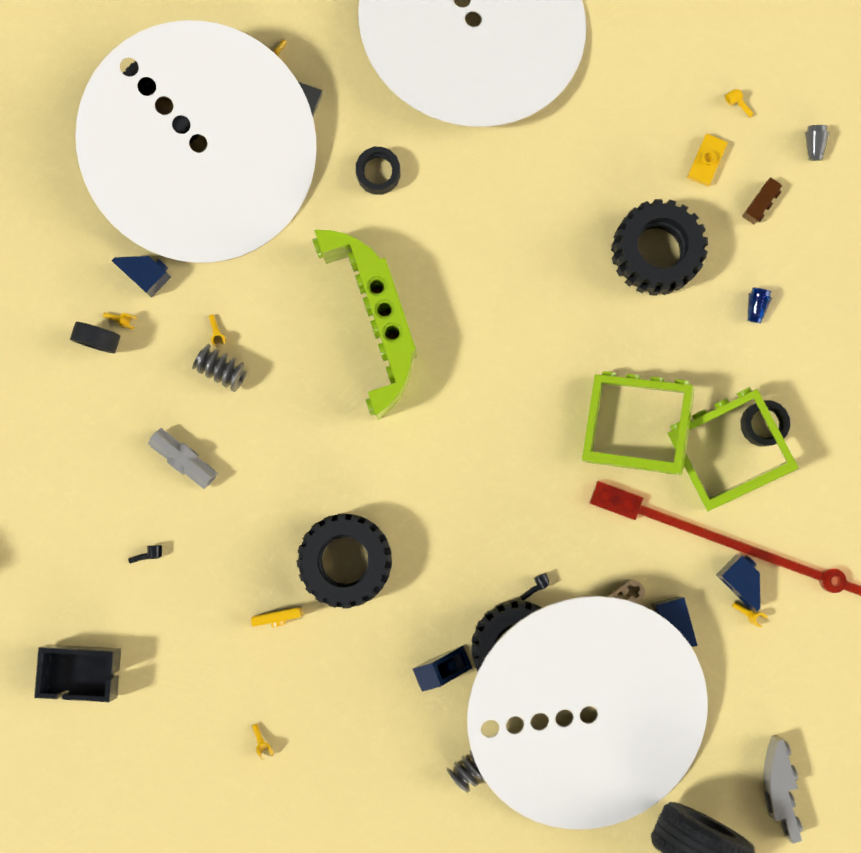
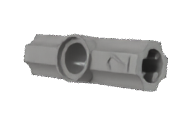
[148,428,218,489]

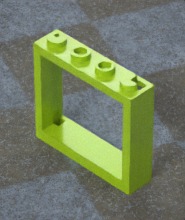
[582,371,695,476]
[667,387,799,512]

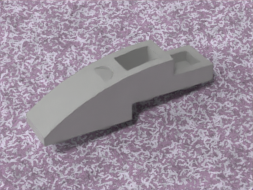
[764,735,803,843]

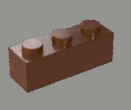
[742,177,783,225]

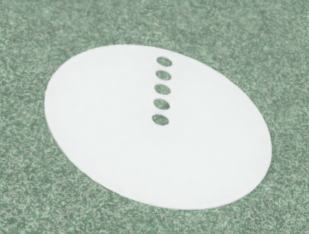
[358,0,586,127]
[75,20,316,263]
[467,596,708,829]

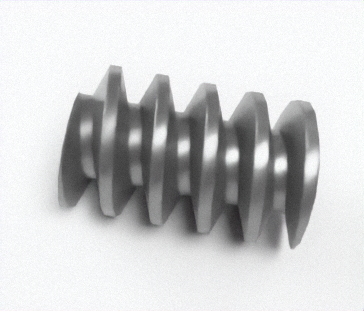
[192,344,247,392]
[447,750,484,793]

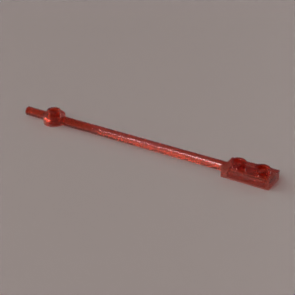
[589,481,861,596]

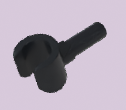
[128,545,162,564]
[520,573,549,601]

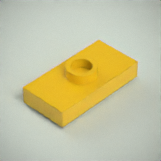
[686,133,728,187]
[251,606,303,628]

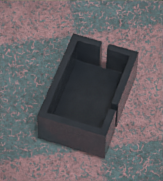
[34,644,121,702]

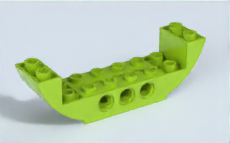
[312,229,417,420]

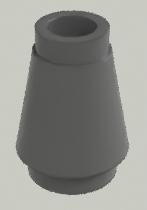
[805,125,829,161]

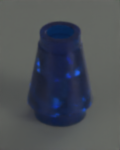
[747,287,772,324]

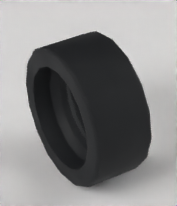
[356,147,400,195]
[70,322,121,354]
[740,400,790,447]

